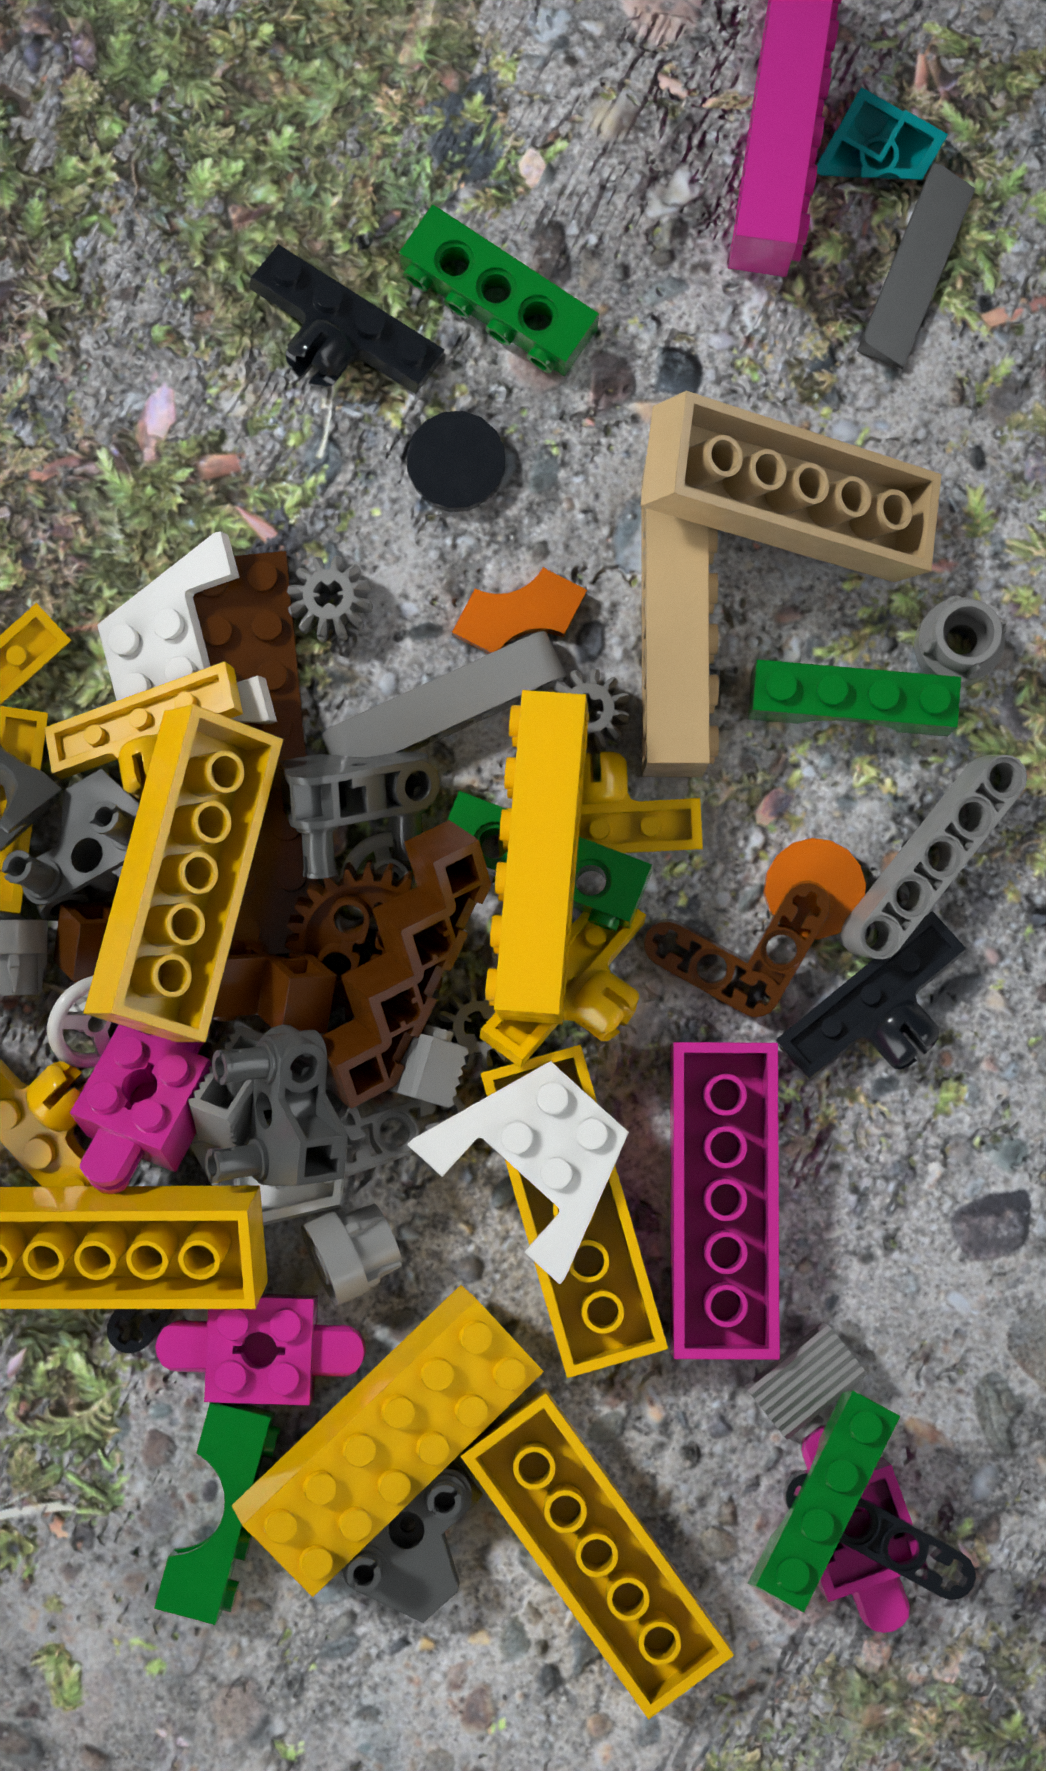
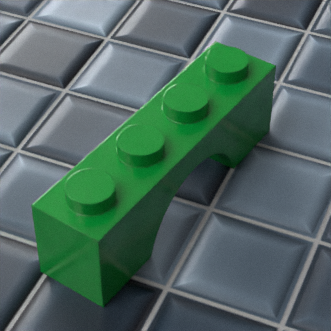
[748,659,961,737]
[747,1390,900,1612]
[154,1402,281,1625]

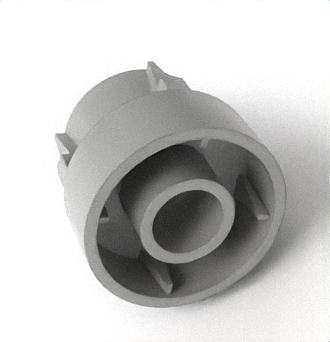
[914,595,1006,687]
[0,920,48,996]
[301,1203,402,1306]

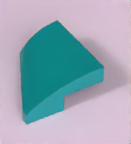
[817,87,948,180]

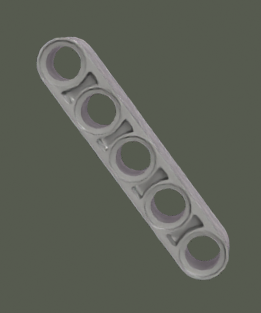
[322,631,567,758]
[841,755,1027,959]

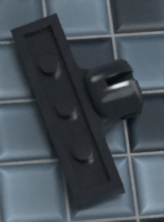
[249,244,445,394]
[776,911,966,1082]

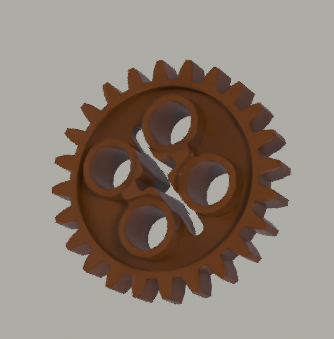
[285,860,448,1022]

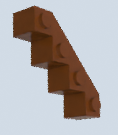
[322,820,492,1109]
[53,902,336,1033]

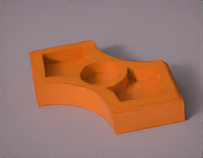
[452,567,587,654]

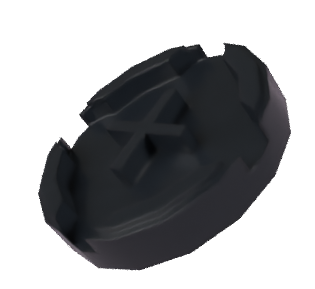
[406,411,505,512]

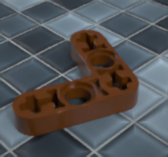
[644,881,830,1017]

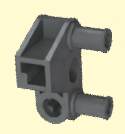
[280,752,440,879]
[2,769,140,921]
[205,1025,348,1186]
[341,1460,483,1623]

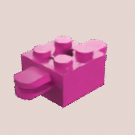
[70,1025,212,1194]
[155,1293,366,1406]
[794,1425,928,1633]

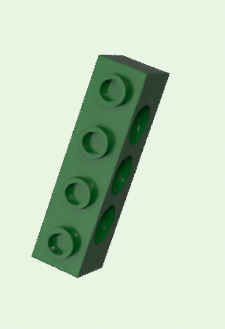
[399,204,599,377]
[447,791,652,932]

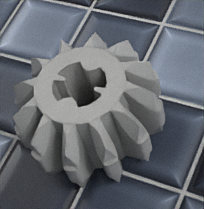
[287,556,373,642]
[554,668,631,754]
[437,984,509,1071]

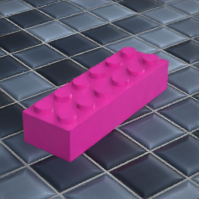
[728,0,842,277]
[670,1042,780,1360]

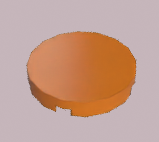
[763,838,866,940]

